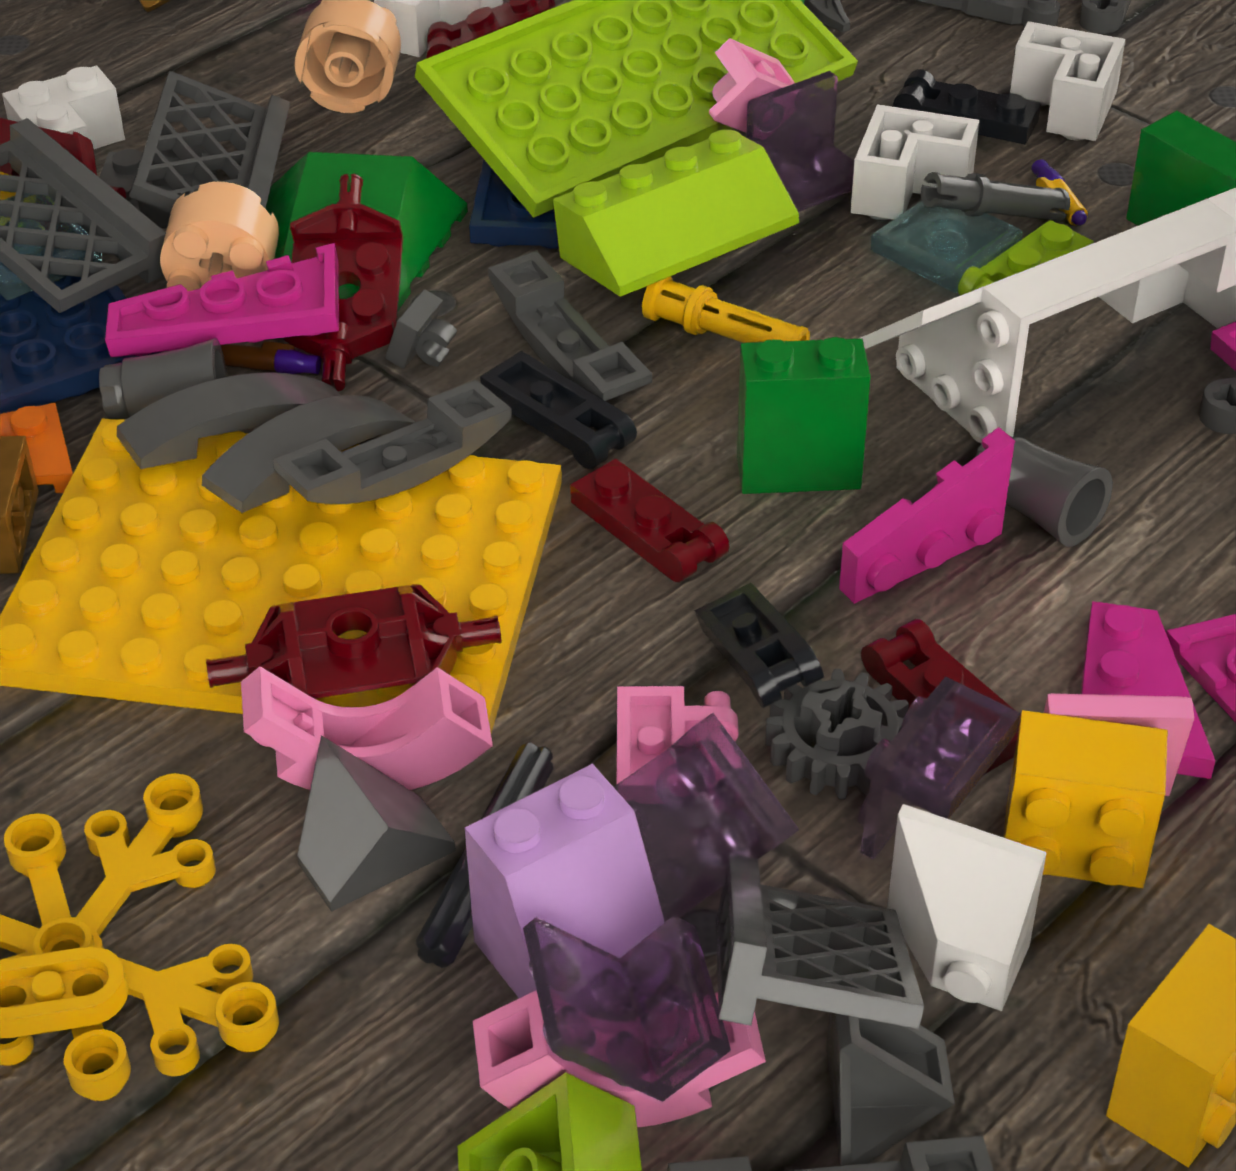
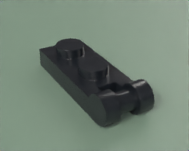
[893,69,1041,145]
[480,350,637,469]
[694,583,824,708]

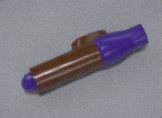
[221,341,321,374]

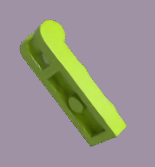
[958,220,1094,296]

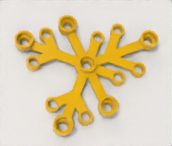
[0,773,279,1101]

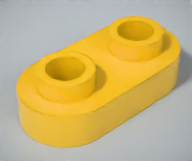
[0,946,128,1038]

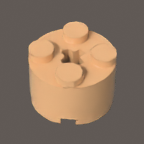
[295,0,401,113]
[160,181,279,291]

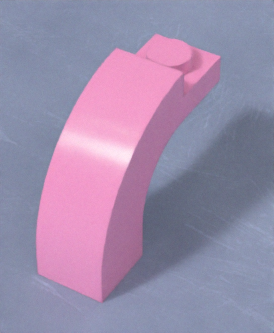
[241,666,493,790]
[473,989,766,1128]

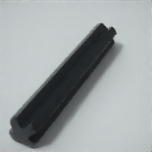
[416,742,553,968]

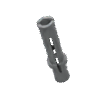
[921,172,1070,222]

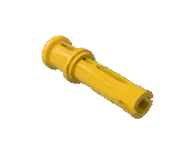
[642,276,810,343]

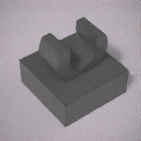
[385,289,457,369]

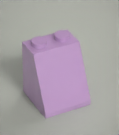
[465,764,676,1022]

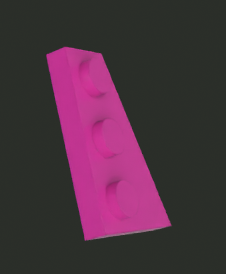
[839,427,1015,604]
[1081,601,1216,779]

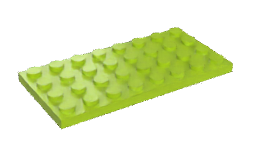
[415,0,858,218]

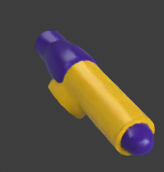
[1031,159,1088,226]

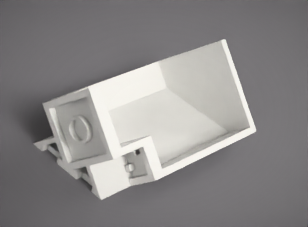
[858,188,1236,443]

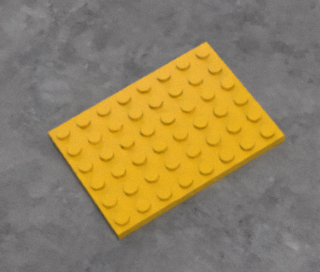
[0,418,562,734]

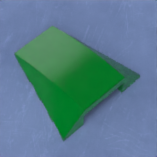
[265,152,468,311]

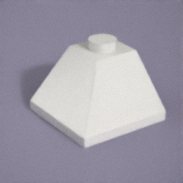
[887,804,1047,1011]

